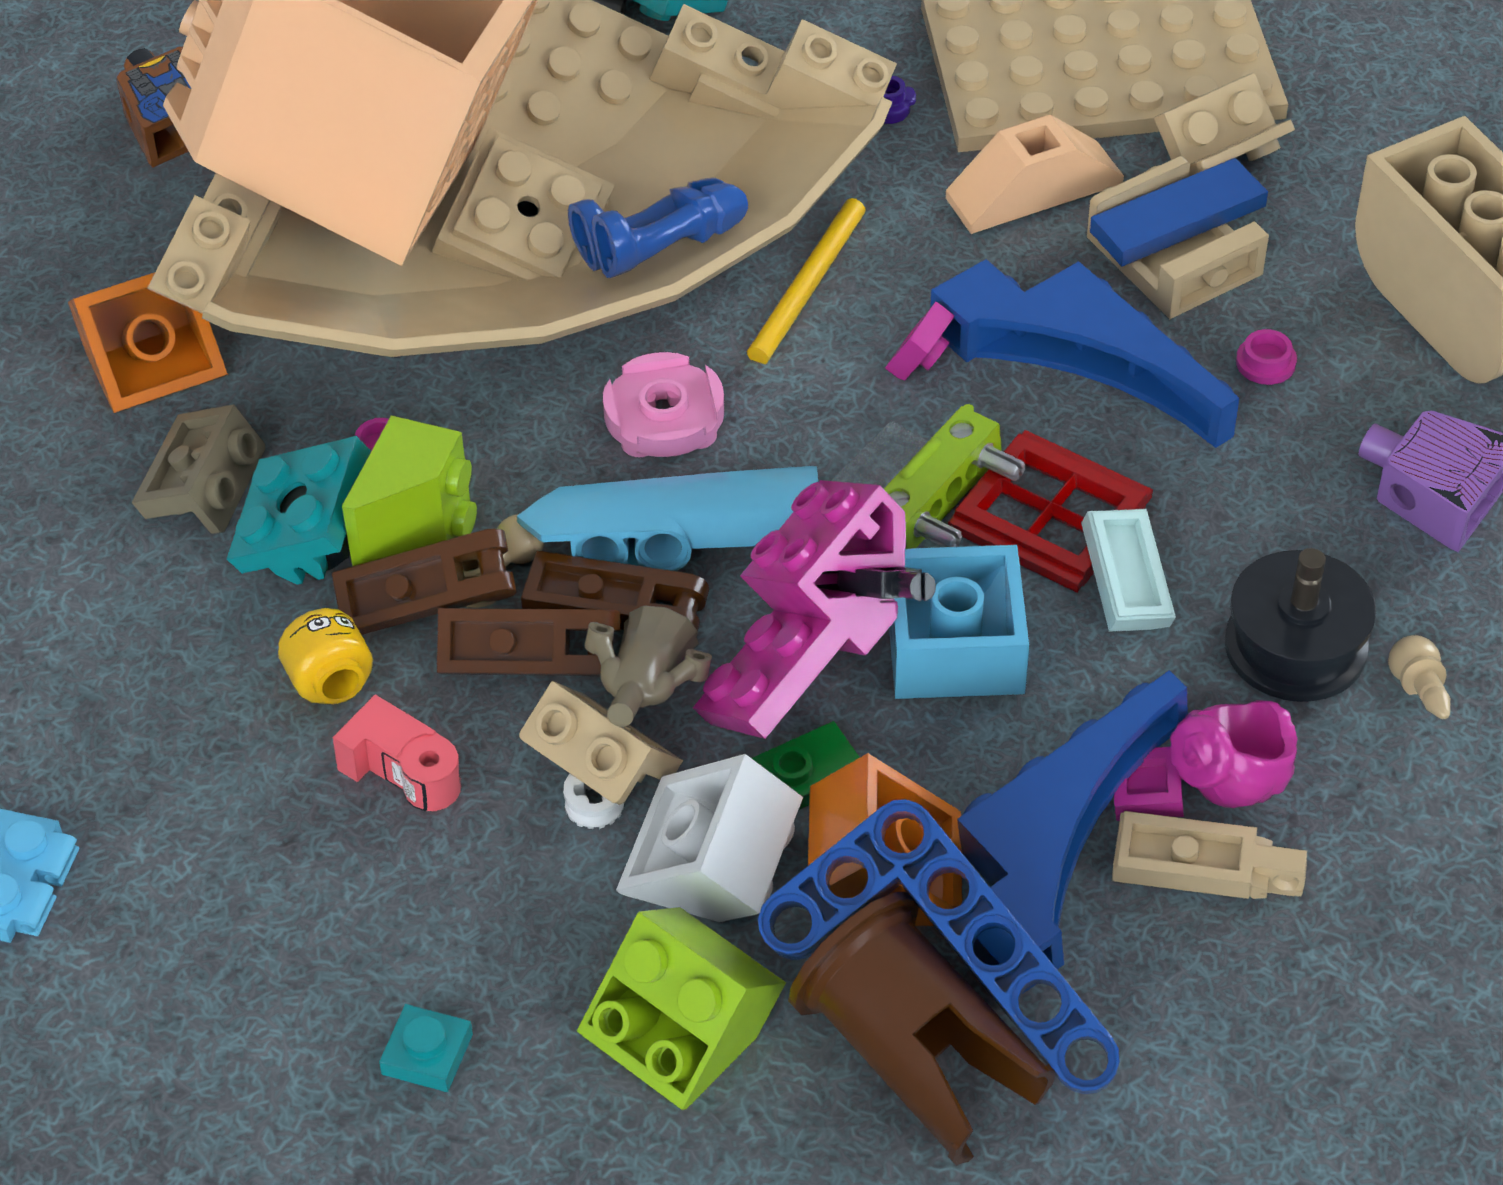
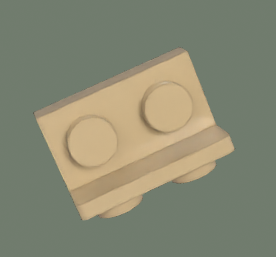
[1154,72,1295,176]
[519,681,683,805]

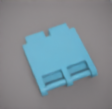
[0,809,80,943]

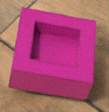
[885,302,955,381]
[1114,747,1184,821]

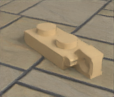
[1112,811,1307,899]

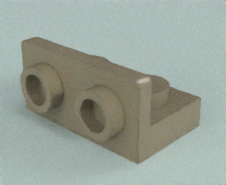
[132,404,265,534]

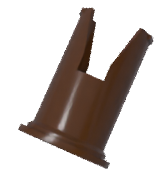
[788,892,1056,1166]

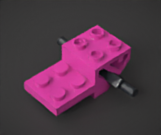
[692,480,936,739]

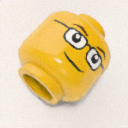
[278,608,373,704]

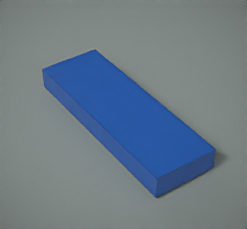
[1090,158,1268,267]

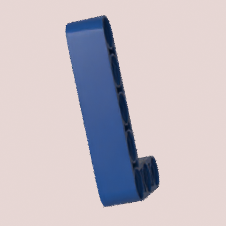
[758,799,1120,1094]

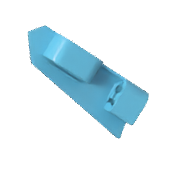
[517,466,818,571]

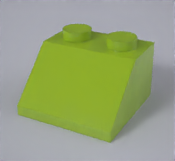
[342,415,477,567]

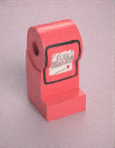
[332,694,461,811]

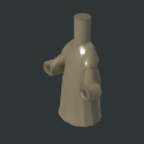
[585,605,712,727]

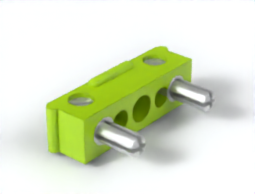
[884,404,1025,549]

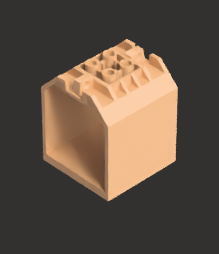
[163,0,539,266]

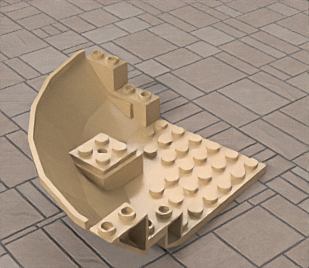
[147,0,897,357]

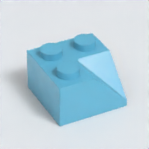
[889,545,1029,699]

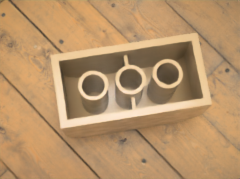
[1355,116,1503,383]

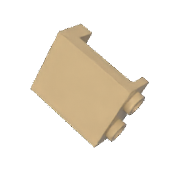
[1087,156,1269,319]

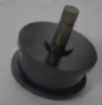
[1225,548,1376,702]

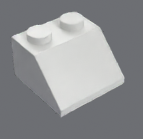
[616,754,803,922]

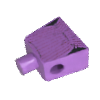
[1359,410,1503,552]

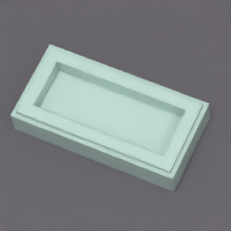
[1081,509,1176,632]

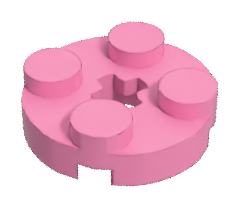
[603,352,724,457]

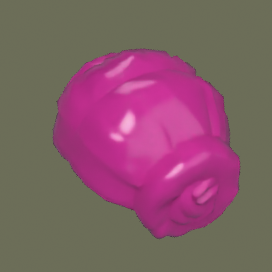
[1170,700,1298,808]

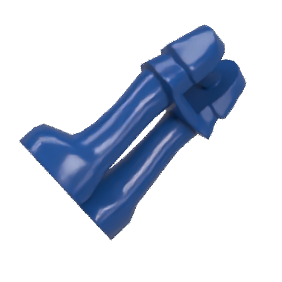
[568,177,748,278]

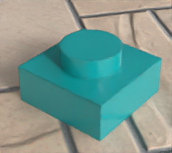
[379,1004,473,1092]

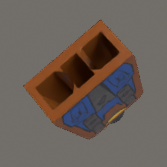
[116,46,191,168]

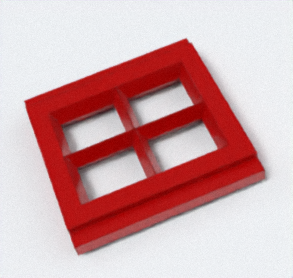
[948,430,1153,592]

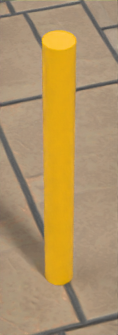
[747,198,866,364]

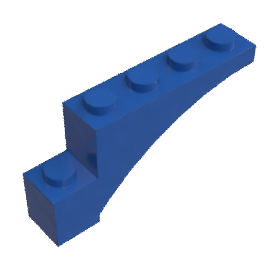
[930,259,1239,448]
[957,670,1188,994]

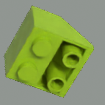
[577,907,786,1110]

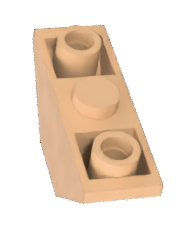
[946,114,1124,234]

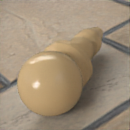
[1388,635,1450,719]

